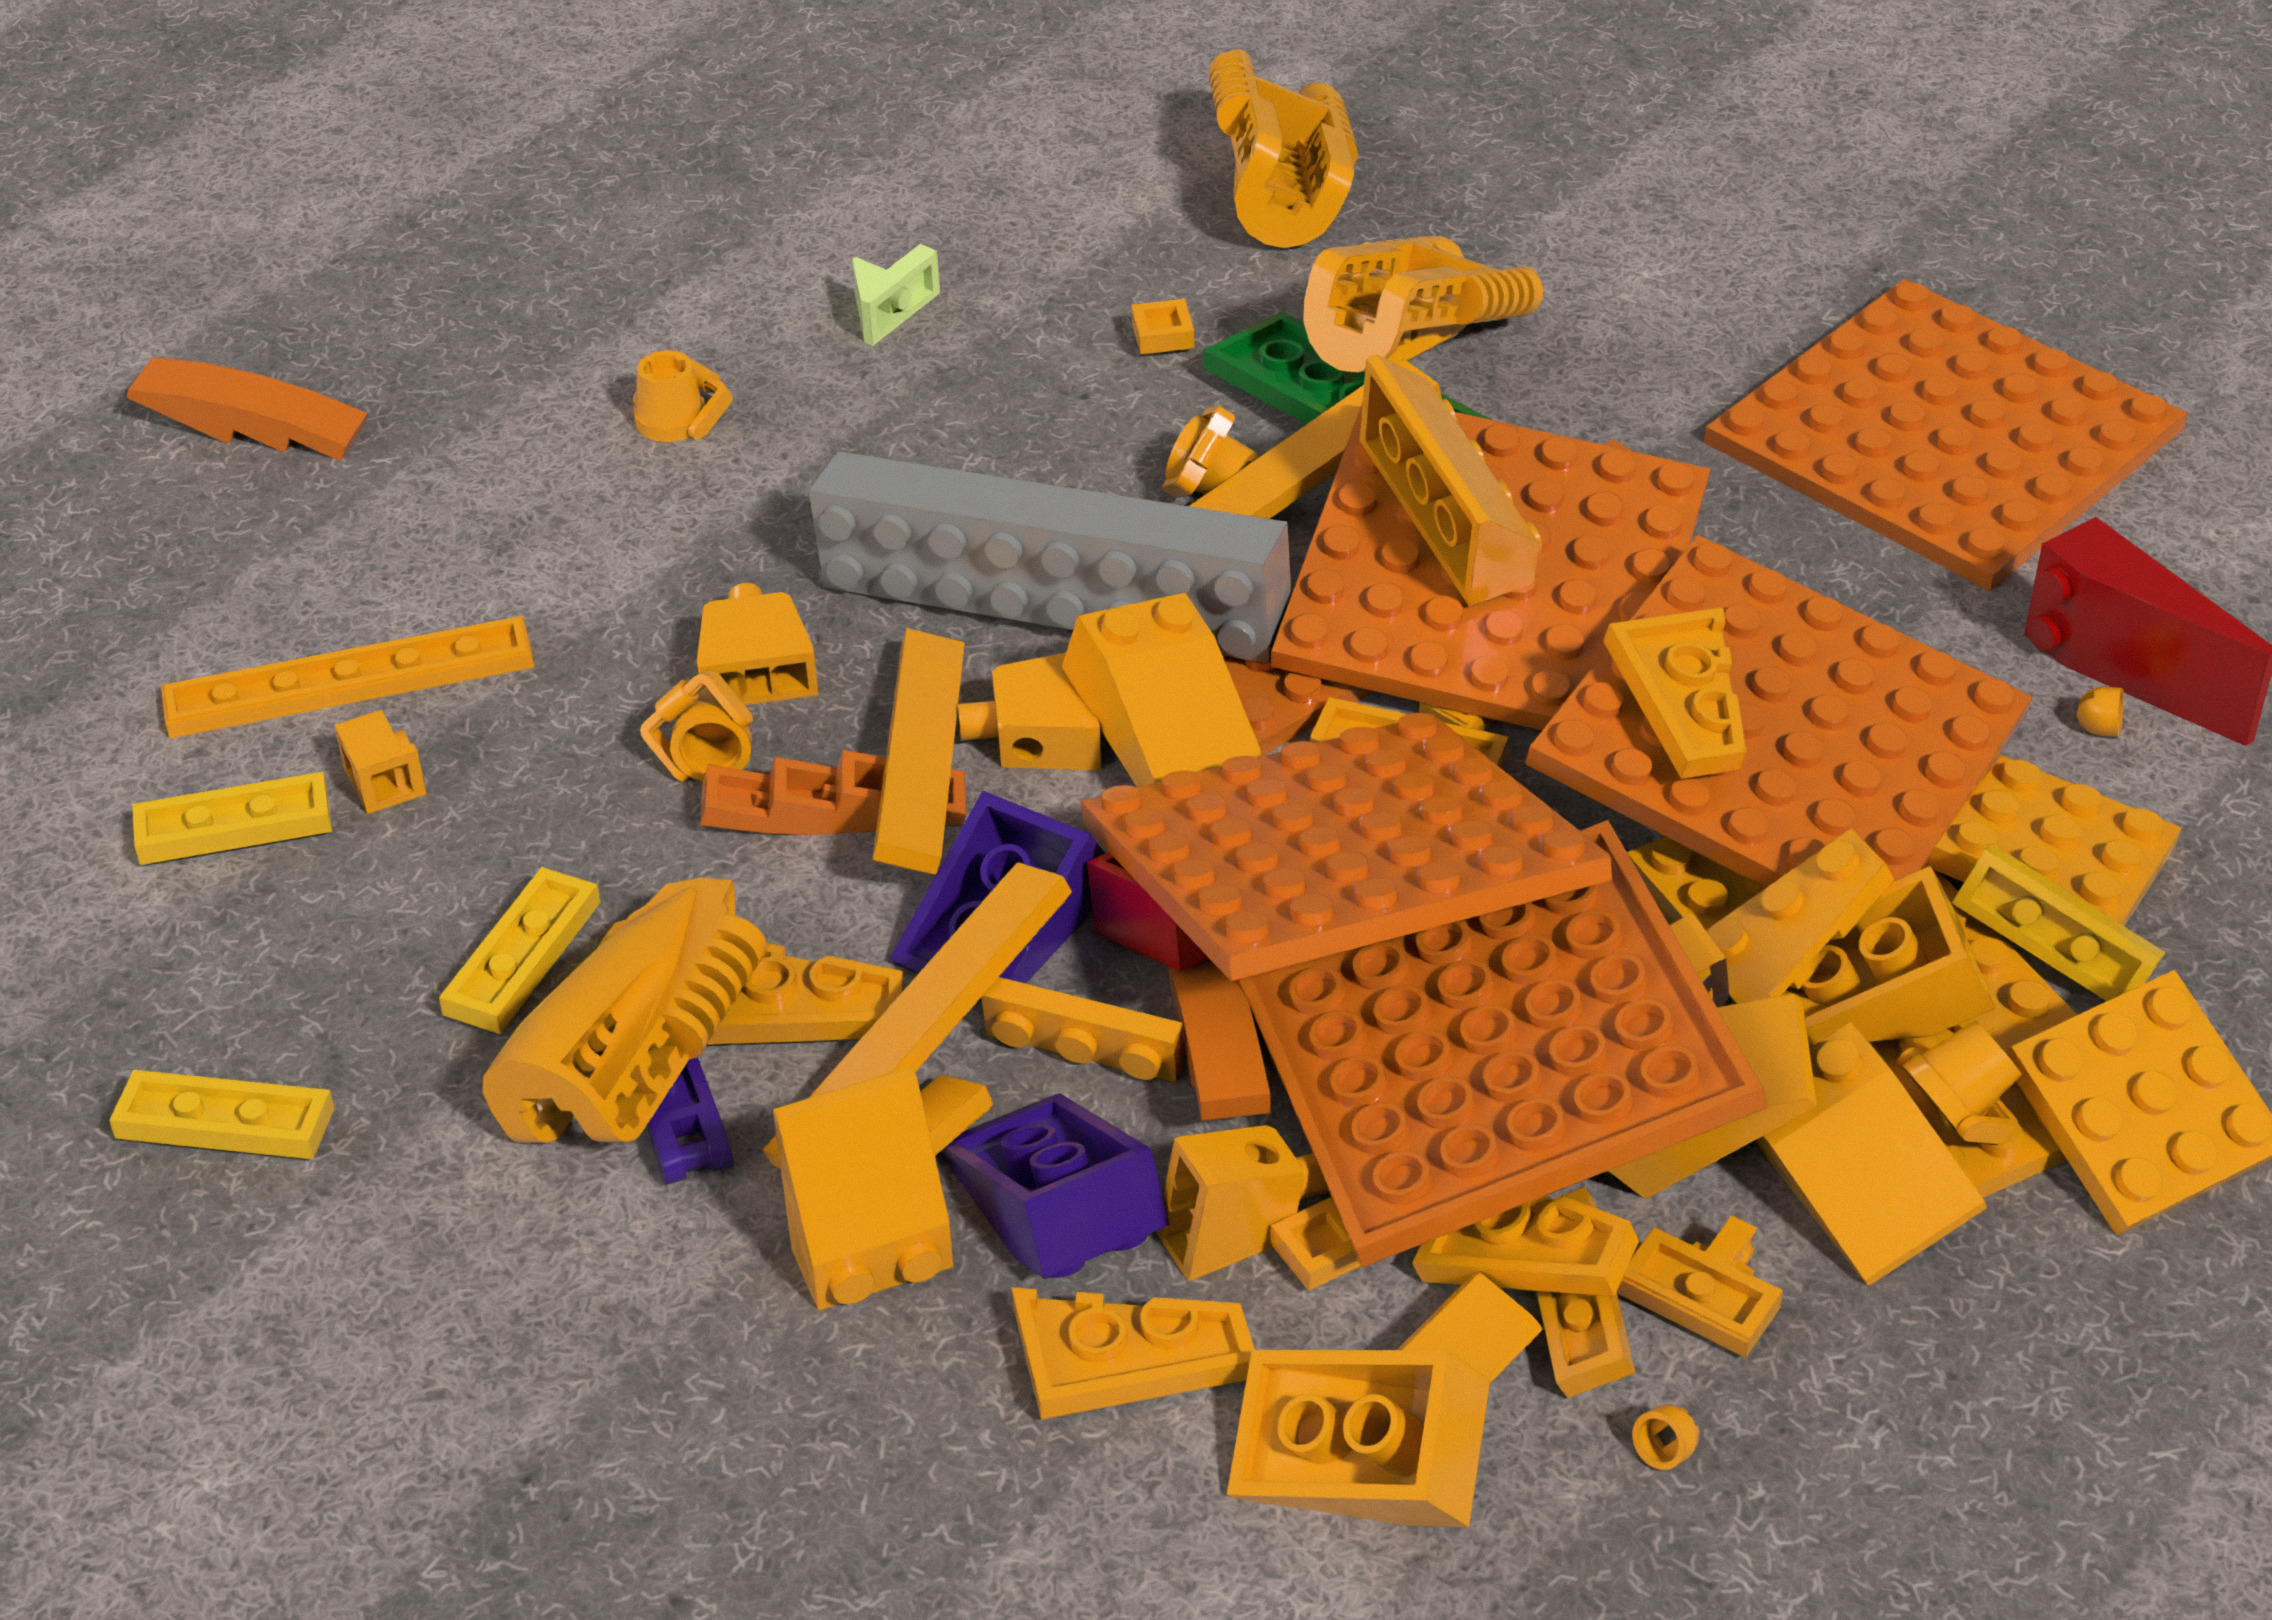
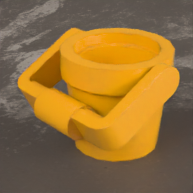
[633,350,733,442]
[1161,404,1258,498]
[640,670,753,782]
[1897,1021,2022,1144]

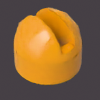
[2076,687,2124,737]
[1632,1404,1700,1470]

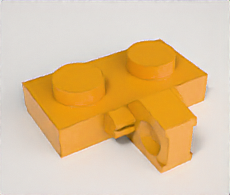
[1617,1215,1783,1358]

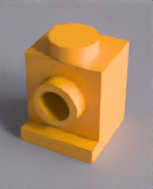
[334,709,427,814]

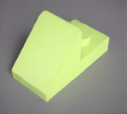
[852,244,940,346]

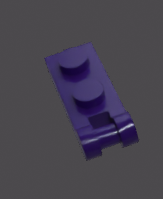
[646,1057,734,1185]

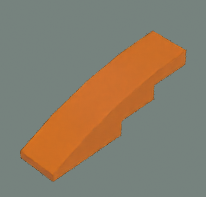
[126,357,368,460]
[700,750,966,835]
[1167,958,1270,1121]

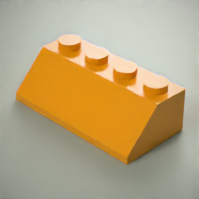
[1360,354,1542,606]

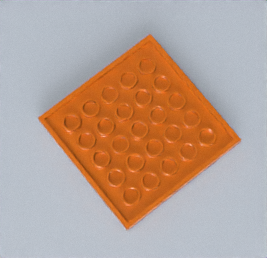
[1704,278,2188,591]
[1270,401,1710,731]
[1525,534,2033,888]
[1080,713,1612,981]
[1238,820,1768,1268]

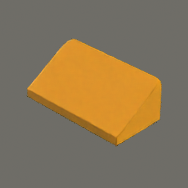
[1397,1272,1543,1383]

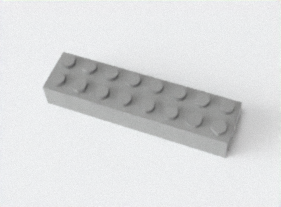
[809,451,1291,663]

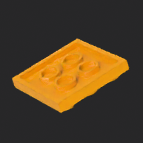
[1927,755,2182,926]
[2005,970,2272,1236]

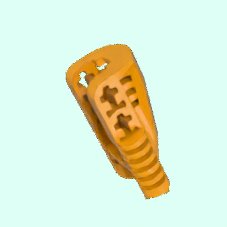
[1208,49,1358,248]
[1303,236,1543,373]
[483,877,768,1143]

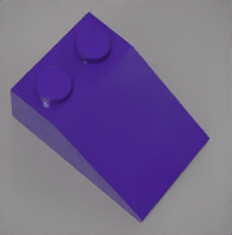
[889,791,1105,1002]
[940,1093,1170,1279]

